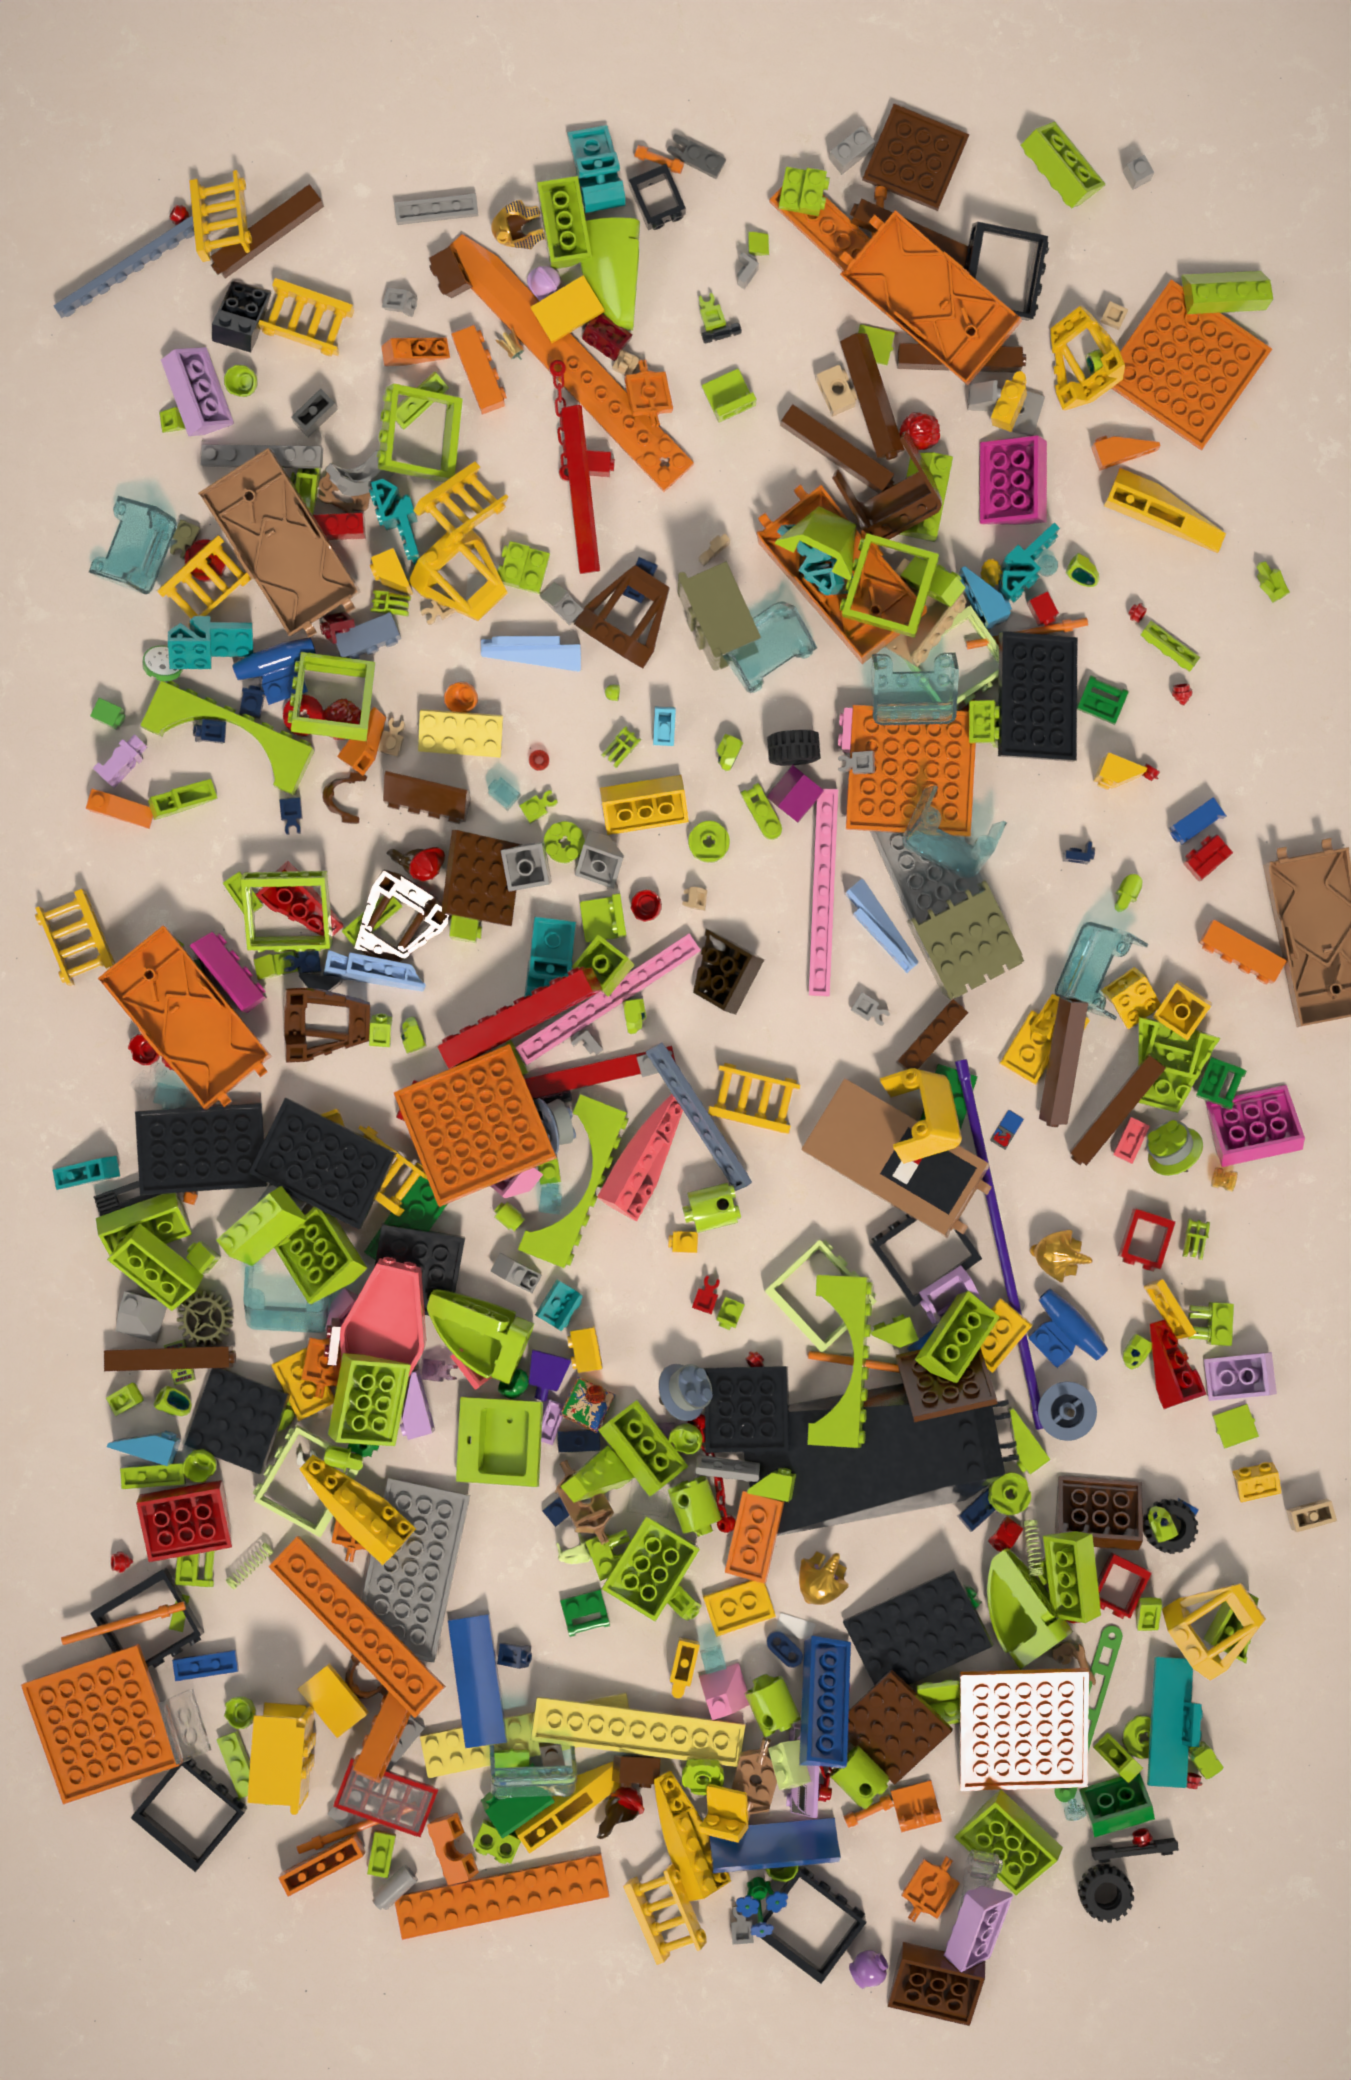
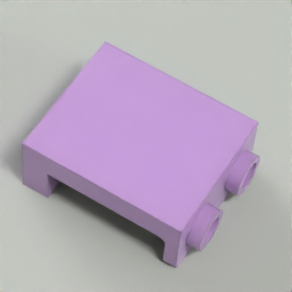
[919,1265,983,1324]

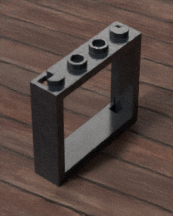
[964,221,1049,321]
[870,1214,982,1307]
[90,1568,204,1668]
[131,1755,247,1872]
[755,1867,867,1984]

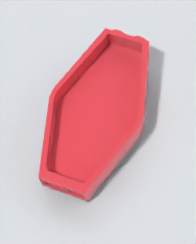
[340,1257,427,1378]

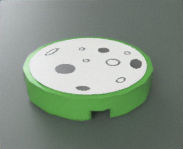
[142,645,183,681]

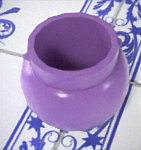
[849,1950,888,1989]

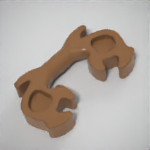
[319,472,371,513]
[1052,1642,1096,1691]

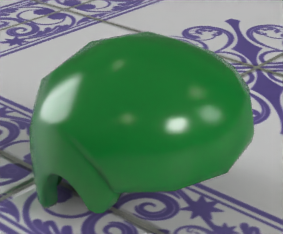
[498,1368,529,1399]

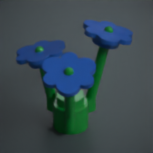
[736,1877,788,1938]

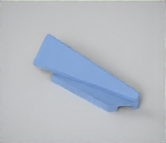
[481,636,581,672]
[845,879,918,973]
[323,950,426,992]

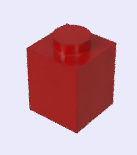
[587,450,615,477]
[1027,591,1059,626]

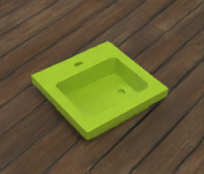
[456,1397,543,1487]

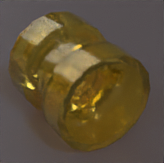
[1211,1167,1238,1192]

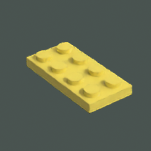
[418,709,503,758]

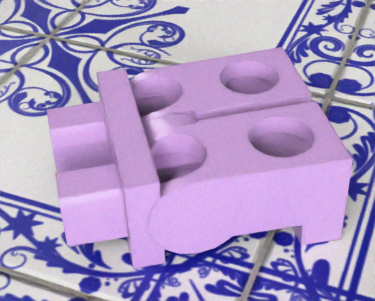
[93,734,148,788]

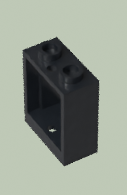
[629,164,686,230]

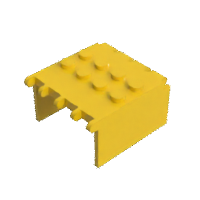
[247,1702,317,1815]

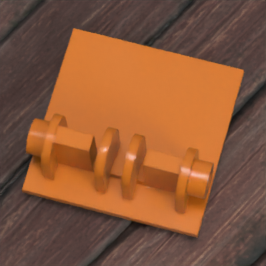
[890,1780,942,1833]

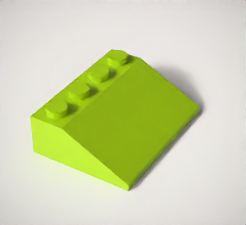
[274,1207,368,1304]
[328,1353,411,1446]
[601,1516,700,1622]
[954,1789,1063,1895]

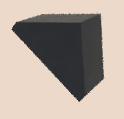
[299,973,343,991]

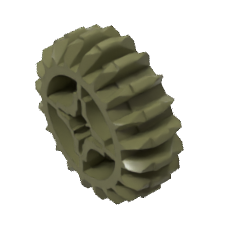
[177,1290,234,1347]

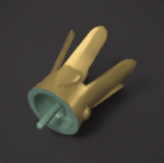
[495,328,524,360]

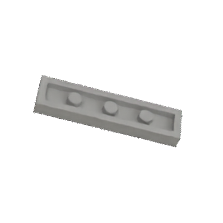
[394,193,478,225]

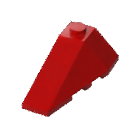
[255,861,344,937]
[1150,1319,1207,1409]

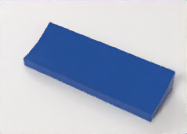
[448,1614,508,1748]
[799,1636,851,1769]
[709,1818,841,1873]

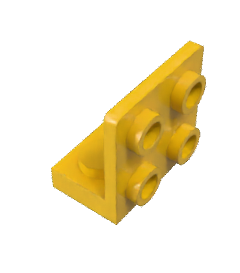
[1101,967,1161,1029]
[1030,994,1090,1042]
[699,1784,748,1843]

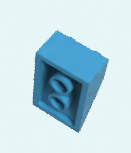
[958,566,1012,630]
[107,1430,181,1466]

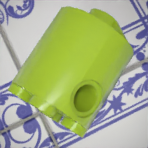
[682,1182,741,1233]
[667,1475,722,1537]
[744,1674,801,1737]
[829,1746,889,1809]

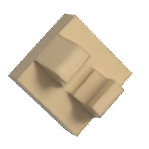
[1100,301,1128,330]
[612,350,640,376]
[682,887,707,911]

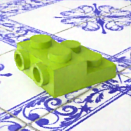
[778,167,830,216]
[497,541,550,594]

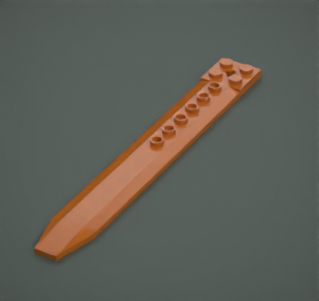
[448,234,694,492]

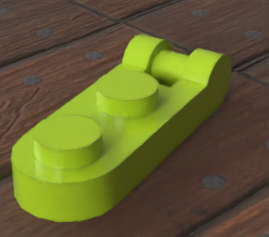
[740,783,782,840]

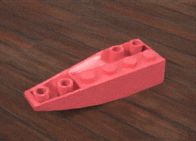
[597,1094,683,1221]

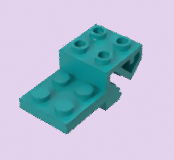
[567,125,626,213]
[369,479,420,565]
[998,522,1060,603]
[777,524,853,596]
[168,616,254,669]
[524,917,576,997]

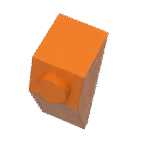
[1091,436,1161,471]
[86,789,153,829]

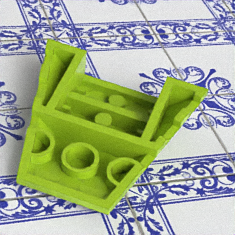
[775,506,856,581]
[1138,1017,1220,1113]

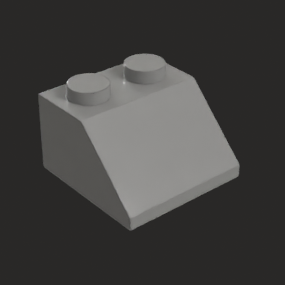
[501,841,552,891]

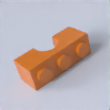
[427,1813,479,1885]

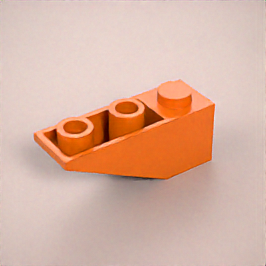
[381,338,450,366]
[337,707,386,776]

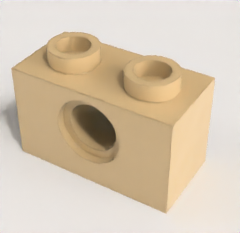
[816,365,857,417]
[1286,1499,1337,1532]

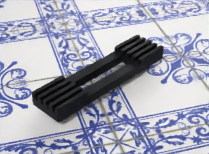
[93,1181,162,1216]
[1091,1838,1179,1863]

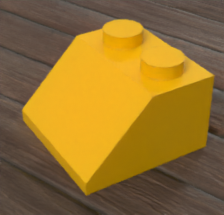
[369,548,413,596]
[1094,752,1147,790]
[1153,980,1212,1041]
[567,1326,603,1373]

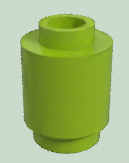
[494,1201,525,1232]

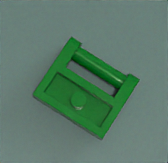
[1077,675,1129,725]
[1196,1057,1247,1110]
[560,1589,610,1637]

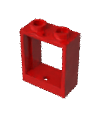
[1118,1209,1176,1272]
[1097,1552,1152,1619]

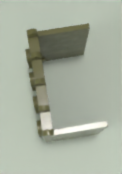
[678,561,761,671]
[906,880,1024,1000]

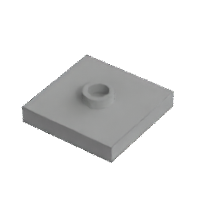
[1012,391,1045,436]

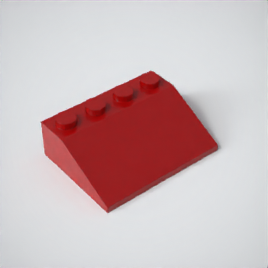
[136,1480,232,1562]

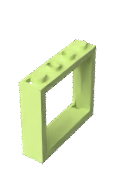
[904,605,999,711]
[764,1240,877,1352]
[253,1424,359,1537]

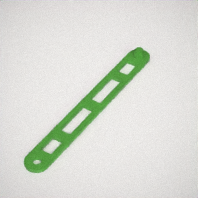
[1055,1625,1123,1803]

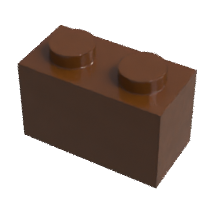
[429,246,473,298]
[612,1755,661,1788]

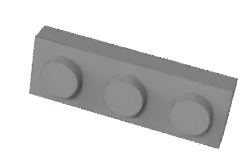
[695,1455,760,1482]

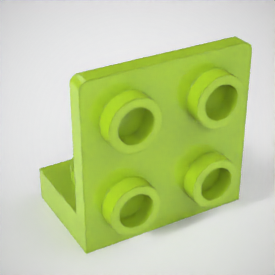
[702,369,757,423]
[969,700,1000,748]
[580,894,627,943]
[917,1680,960,1724]

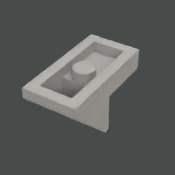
[540,582,584,626]

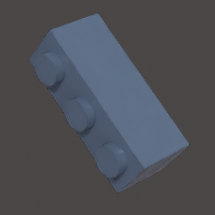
[336,612,401,659]

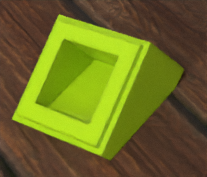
[748,232,769,256]
[159,407,186,433]

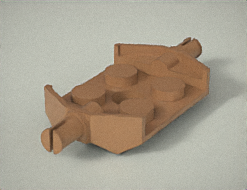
[555,1460,614,1545]
[731,1737,777,1822]

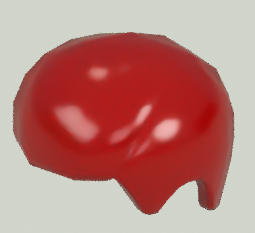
[630,889,662,922]
[128,1034,160,1065]

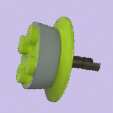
[1146,1120,1203,1176]

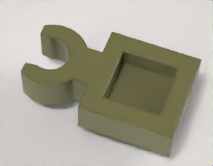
[170,520,201,559]

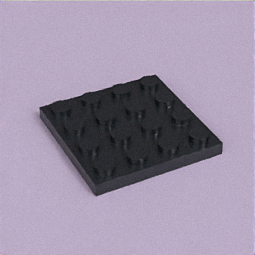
[374,1223,465,1316]
[704,1366,790,1453]
[185,1368,291,1474]

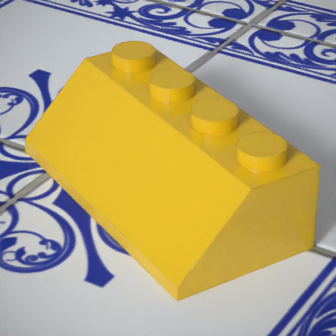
[600,775,689,835]

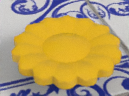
[980,559,1002,587]

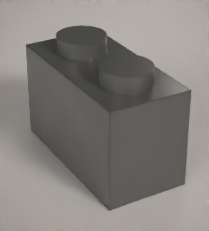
[291,389,338,438]

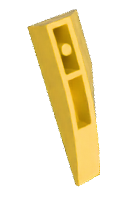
[1104,468,1226,553]
[299,1455,416,1565]
[515,1761,620,1854]
[654,1771,731,1901]

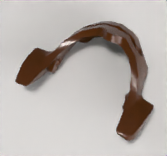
[322,772,367,824]
[345,1655,389,1699]

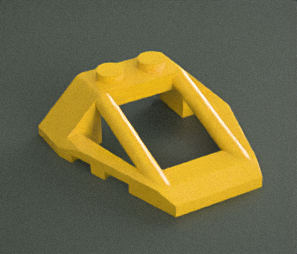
[1050,306,1125,410]
[408,530,508,621]
[1162,1583,1266,1681]

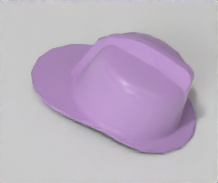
[527,266,566,301]

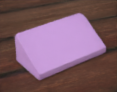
[541,1398,564,1445]

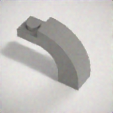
[326,450,395,496]

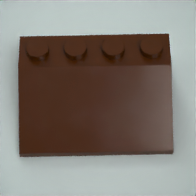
[383,771,471,824]
[1055,1476,1143,1551]
[887,1942,986,2026]

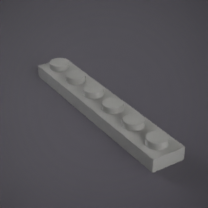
[201,445,323,468]
[328,1716,425,1828]

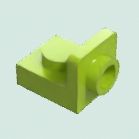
[369,1013,393,1047]
[538,1157,561,1185]
[716,1296,745,1330]
[667,1585,702,1621]

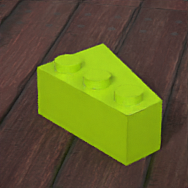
[560,1445,635,1503]
[1203,1584,1259,1664]

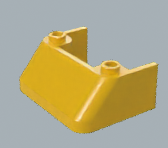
[880,1068,962,1164]

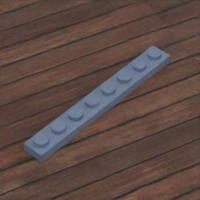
[53,216,195,318]
[646,1043,752,1191]

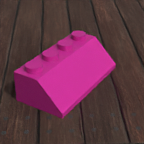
[189,932,266,1013]

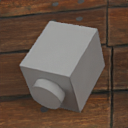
[1123,155,1154,190]

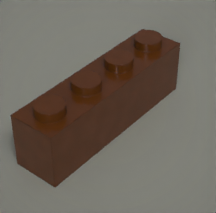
[896,999,969,1070]

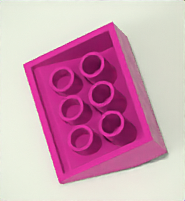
[980,436,1047,525]
[1206,1085,1305,1167]

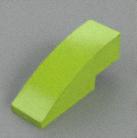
[295,468,321,515]
[148,779,217,820]

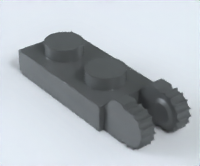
[667,135,726,179]

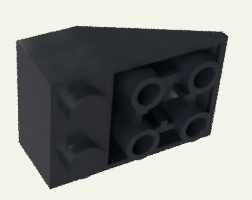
[212,281,271,353]

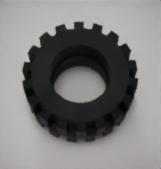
[767,730,821,766]
[1143,1499,1198,1554]
[1078,1864,1134,1923]

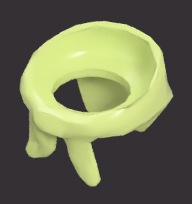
[556,1533,591,1564]

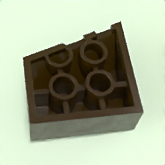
[693,929,765,1015]

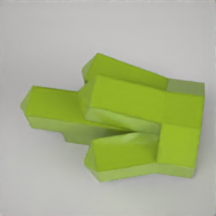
[1257,561,1290,603]

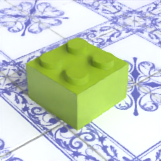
[572,935,634,997]

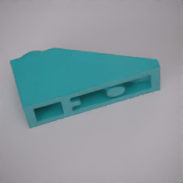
[52,1156,120,1190]

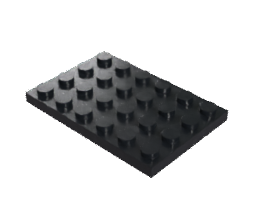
[998,631,1078,762]
[249,1098,397,1229]
[135,1103,267,1195]
[843,1569,994,1685]

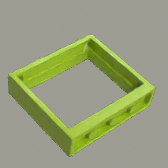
[376,383,463,482]
[840,533,939,638]
[288,652,376,741]
[241,871,333,953]

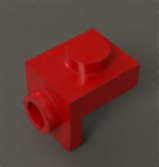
[988,1516,1023,1552]

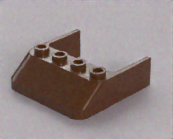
[832,431,942,540]

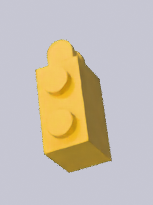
[991,371,1027,432]
[670,1637,700,1698]

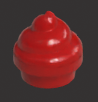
[169,204,190,225]
[1172,683,1193,706]
[111,1551,133,1573]

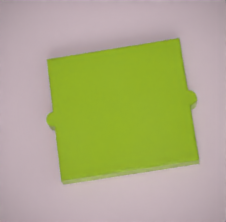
[858,325,895,366]
[1213,1404,1259,1449]
[494,1748,529,1784]

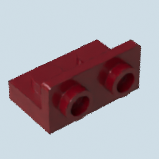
[582,314,633,361]
[320,611,355,644]

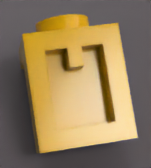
[668,1231,698,1253]

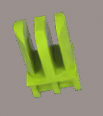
[370,590,411,616]
[601,726,642,768]
[1115,874,1143,912]
[1182,1218,1210,1260]
[324,1446,363,1472]

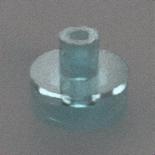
[1037,555,1058,577]
[1064,1799,1086,1821]

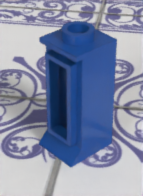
[1170,797,1227,845]

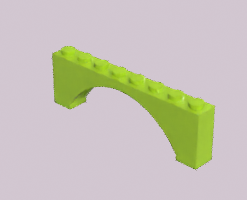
[140,681,314,796]
[518,1094,629,1268]
[808,1275,873,1448]

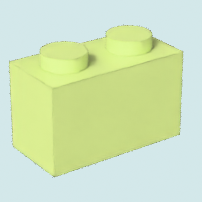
[768,1740,811,1790]

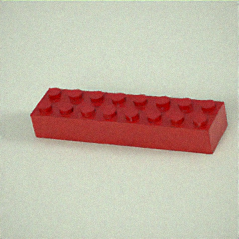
[437,966,603,1069]

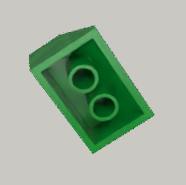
[481,1763,555,1839]
[1079,1772,1155,1838]

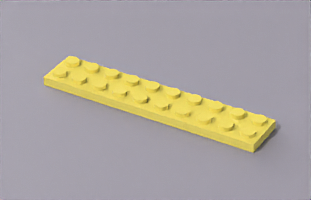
[420,1693,630,1778]
[530,1697,745,1767]

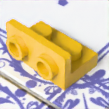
[1232,1462,1281,1503]

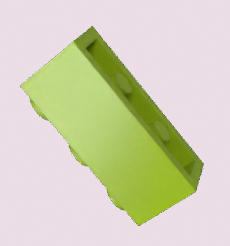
[900,556,966,607]

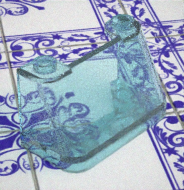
[89,496,177,595]
[721,601,817,693]

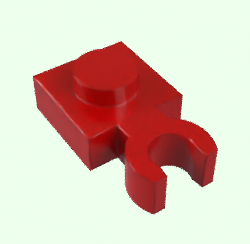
[692,1275,720,1315]

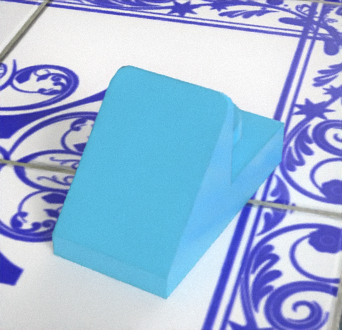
[653,706,676,746]

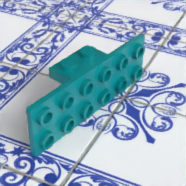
[1147,1657,1203,1788]

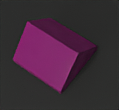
[767,765,824,823]

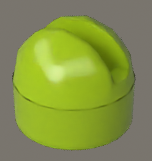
[605,684,620,701]

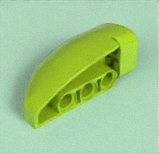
[580,217,640,331]
[427,1290,535,1384]
[987,1548,1074,1670]

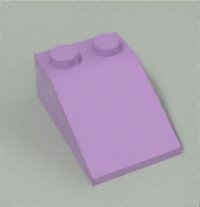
[1204,1352,1277,1401]
[400,1370,435,1440]

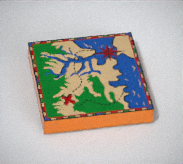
[560,1377,615,1433]

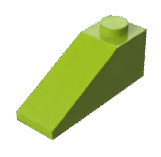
[1008,1407,1050,1475]

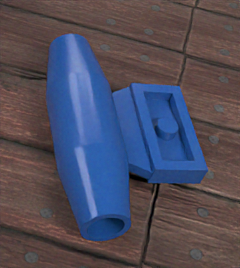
[232,637,316,705]
[1028,1289,1108,1368]

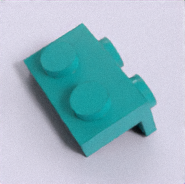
[535,1279,583,1331]

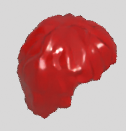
[899,412,940,450]
[322,698,361,740]

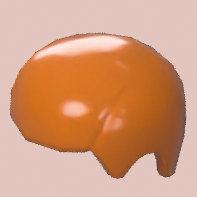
[444,682,478,712]

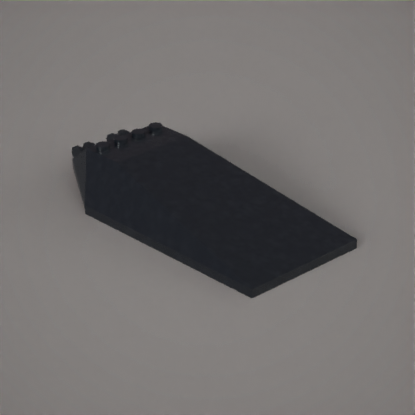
[743,1383,1019,1536]

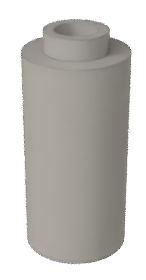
[372,1865,418,1910]

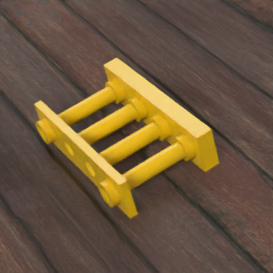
[189,170,252,262]
[258,278,355,357]
[413,461,508,547]
[156,535,251,627]
[35,889,115,986]
[708,1063,801,1134]
[358,1125,428,1217]
[623,1864,707,1965]

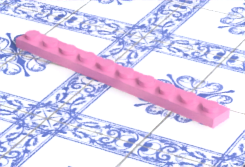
[809,789,838,997]
[515,933,701,1065]

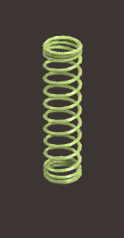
[1024,1520,1043,1576]
[226,1543,273,1590]

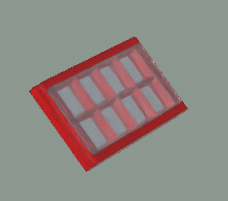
[333,1758,439,1838]

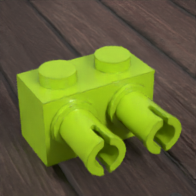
[1188,1302,1234,1346]
[585,1529,631,1581]

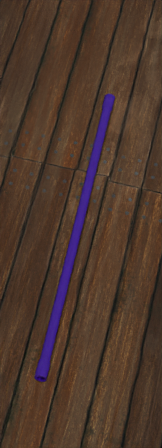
[955,1059,1044,1430]

